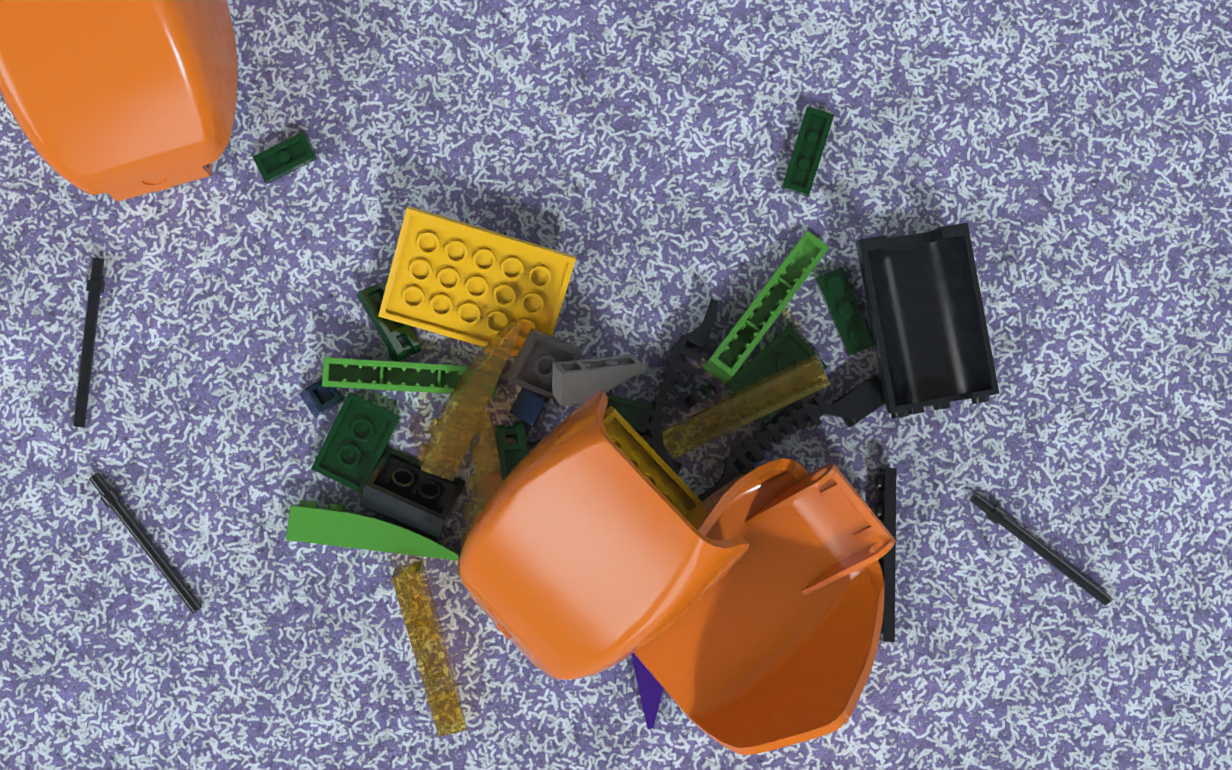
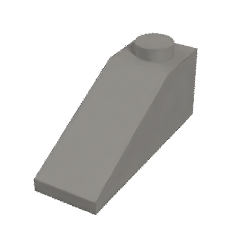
[552,354,643,407]

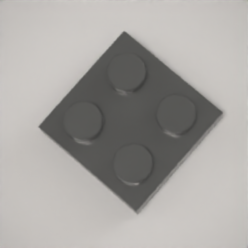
[505,328,583,400]

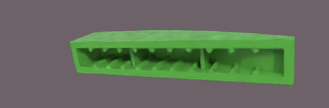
[703,230,830,384]
[322,357,497,396]
[286,500,461,561]

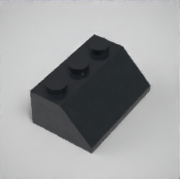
[359,447,466,541]

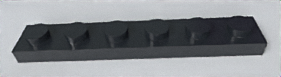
[875,467,897,642]

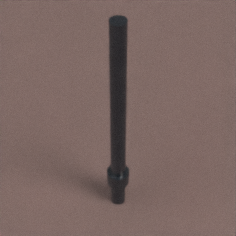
[73,257,105,427]
[89,472,202,614]
[969,492,1112,606]

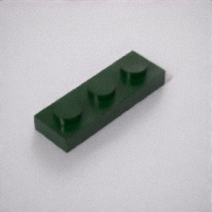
[781,106,834,197]
[815,267,874,356]

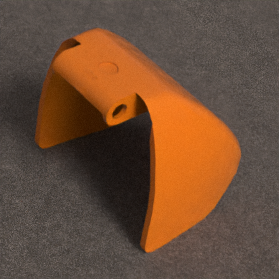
[0,0,238,202]
[459,390,750,680]
[634,458,896,755]

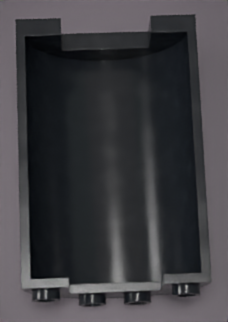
[856,223,1000,419]

